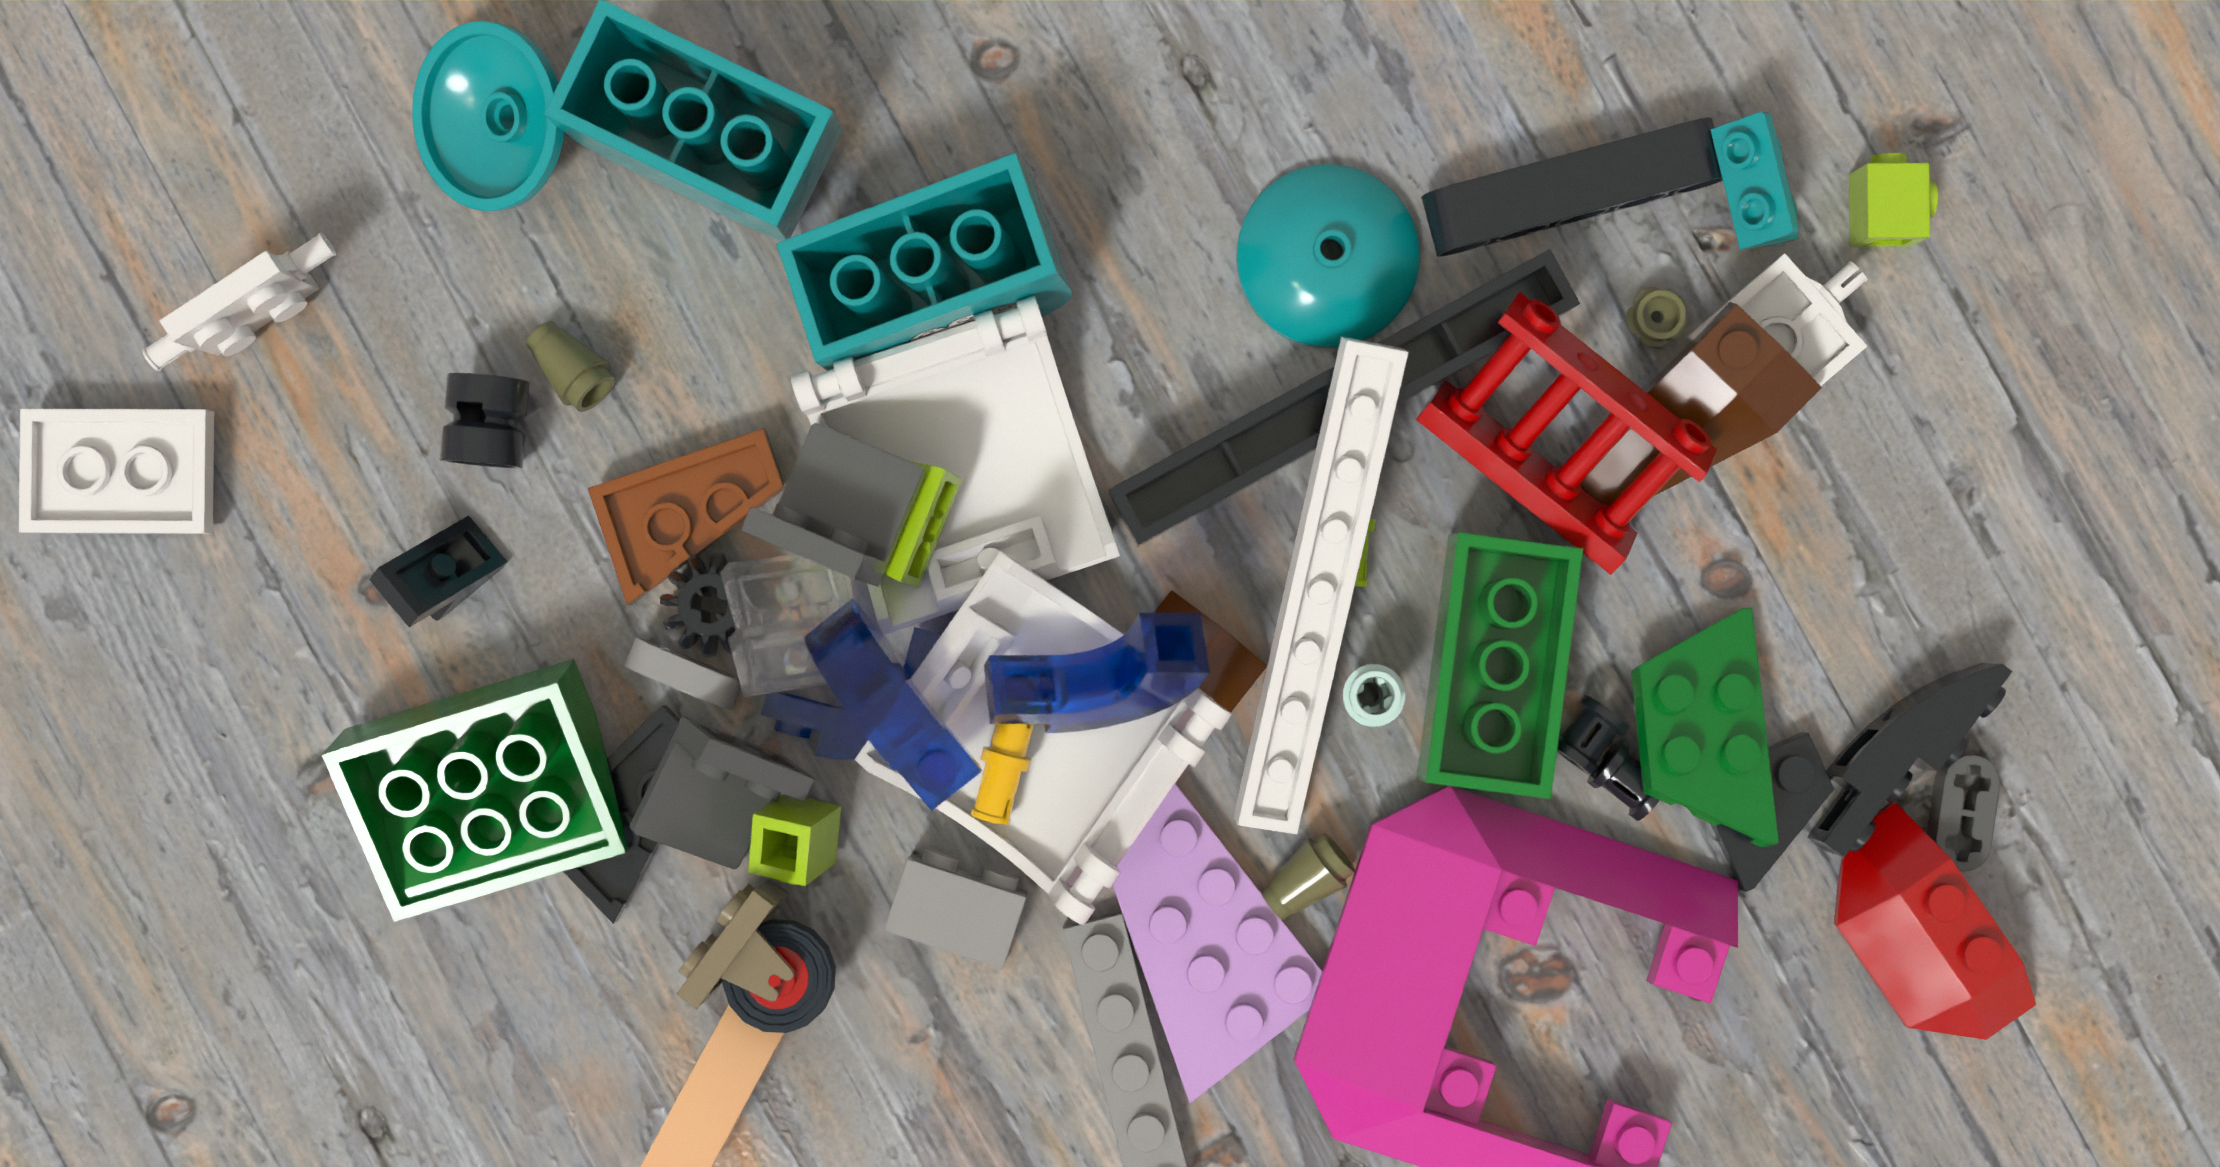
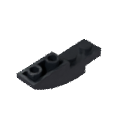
[1807,663,2013,857]

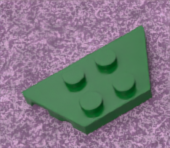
[1631,608,1779,847]

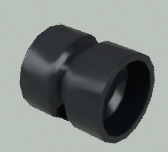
[440,373,530,468]

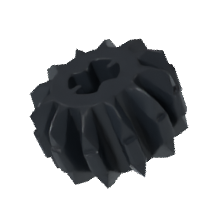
[660,552,767,657]

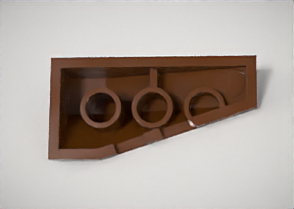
[1581,302,1822,505]

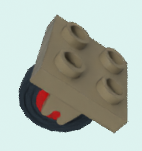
[676,879,836,1033]

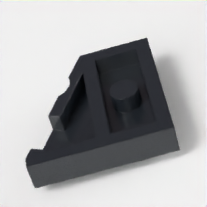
[1710,732,1834,892]

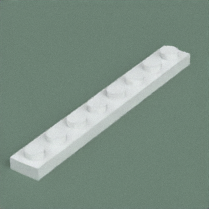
[1233,337,1408,834]

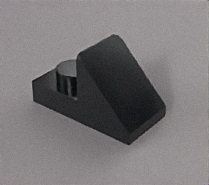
[369,515,507,628]

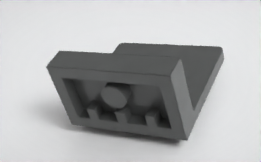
[741,423,926,587]
[630,716,815,869]

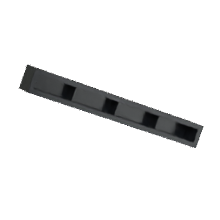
[1108,249,1580,547]

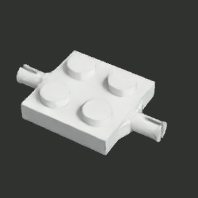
[142,232,337,371]
[1687,253,1868,386]

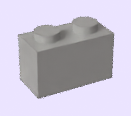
[884,848,1028,969]

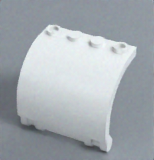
[790,296,1120,635]
[854,551,1232,925]

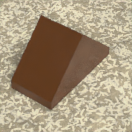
[1134,590,1267,713]

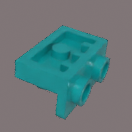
[1711,112,1799,250]

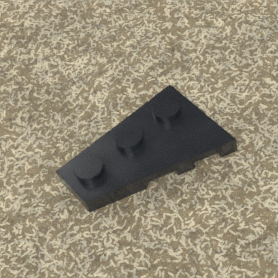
[563,705,680,924]

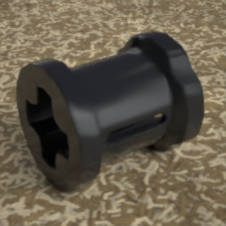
[1557,694,1630,777]
[1587,740,1660,821]

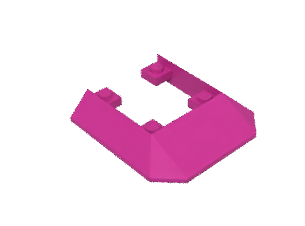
[1293,785,1738,1167]

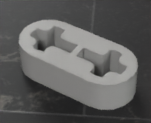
[624,637,744,710]

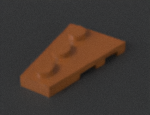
[588,428,786,605]

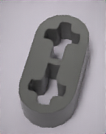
[1927,754,2000,872]

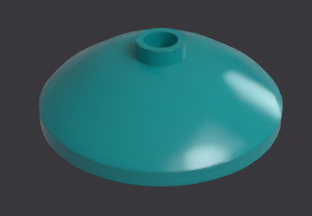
[412,21,564,211]
[1236,164,1420,348]

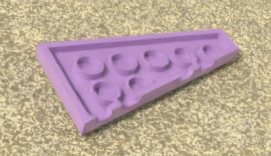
[1113,783,1322,1103]

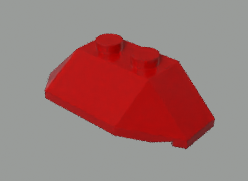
[1834,802,2036,1040]

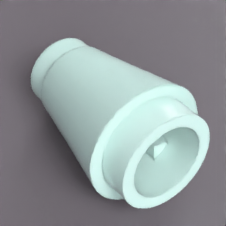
[1343,664,1405,727]

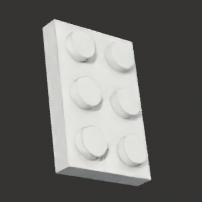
[19,409,214,534]

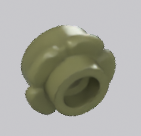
[1626,287,1687,348]

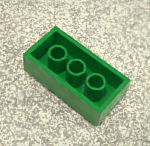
[1416,532,1583,799]

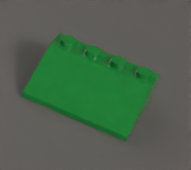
[322,659,628,921]

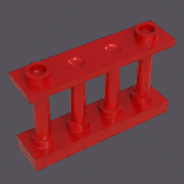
[1416,292,1717,575]

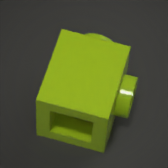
[1849,153,1938,247]
[748,794,841,886]

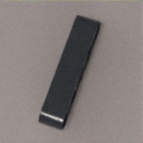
[1421,117,1723,257]

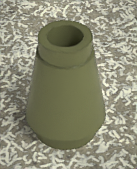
[526,321,615,412]
[1261,833,1355,920]

